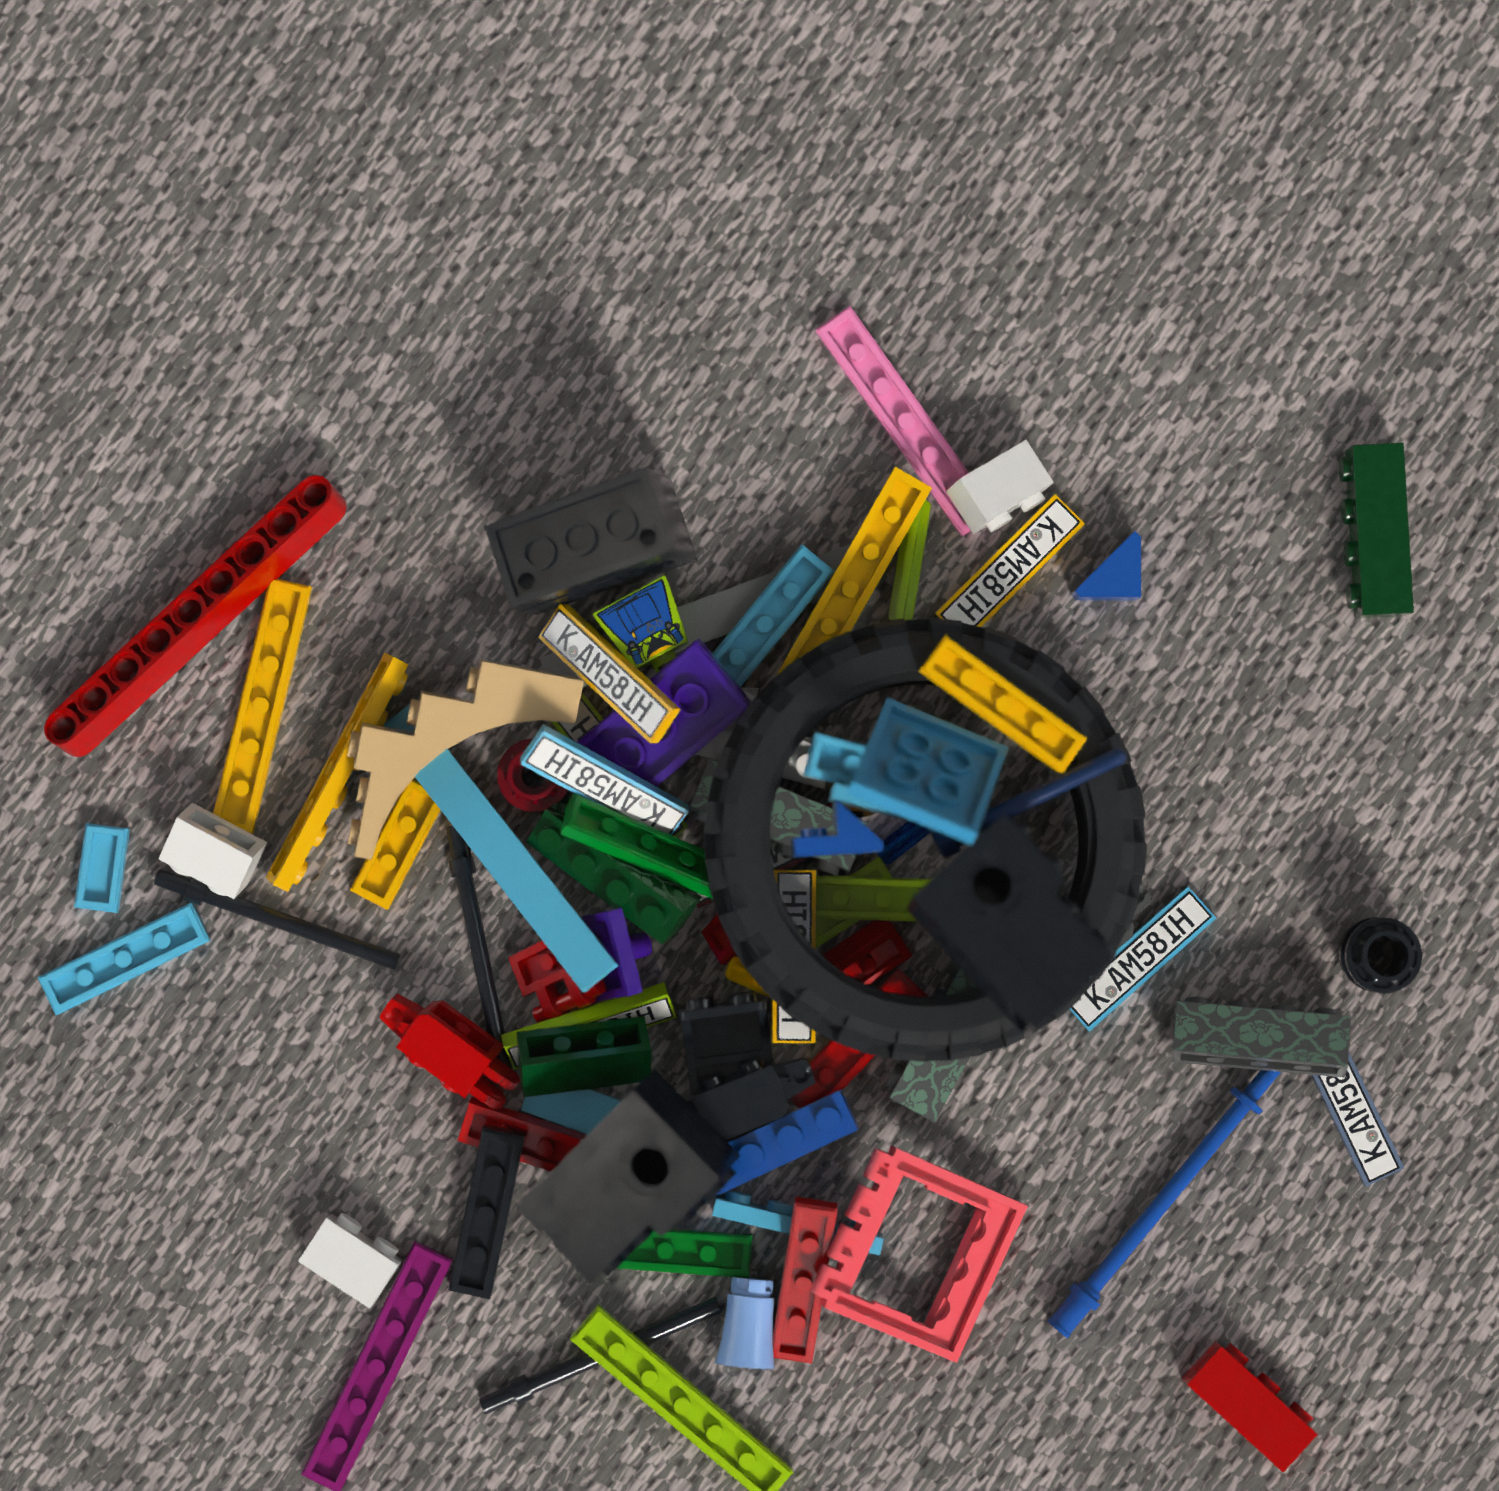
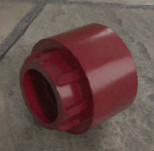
[497,738,570,813]

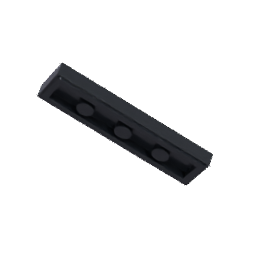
[449,1124,526,1300]

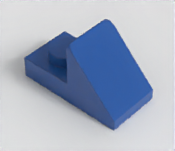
[791,800,884,857]

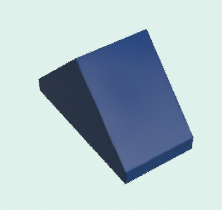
[1071,531,1141,601]

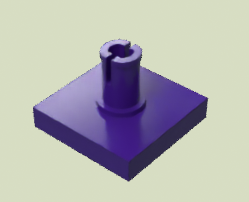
[580,908,652,1001]

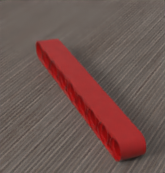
[44,475,347,757]

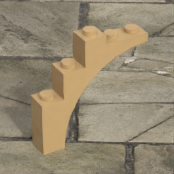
[347,658,584,860]

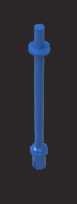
[1047,1070,1281,1338]

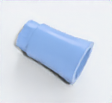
[715,1277,775,1369]

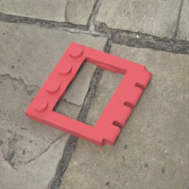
[810,1145,1028,1363]

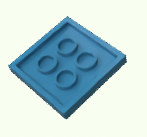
[847,697,1009,845]

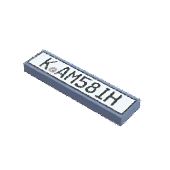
[1311,1053,1404,1186]

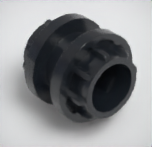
[1338,917,1422,993]

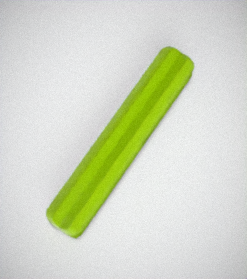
[888,500,932,621]

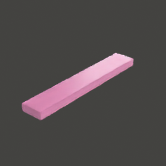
[815,306,971,537]

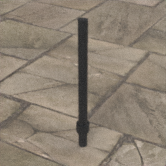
[446,825,512,1070]
[154,869,401,970]
[479,1296,722,1415]

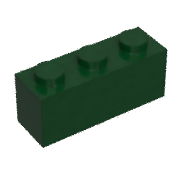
[516,1016,651,1098]

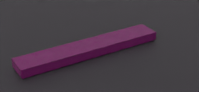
[301,1240,453,1491]

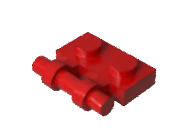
[508,941,606,1023]

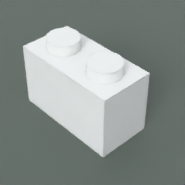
[946,440,1054,534]
[159,803,267,899]
[298,1213,403,1309]

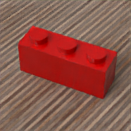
[1181,1340,1318,1473]

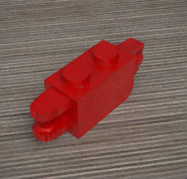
[379,993,520,1110]

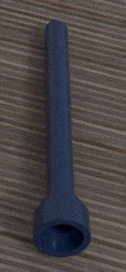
[929,748,1127,860]

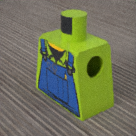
[593,575,689,673]

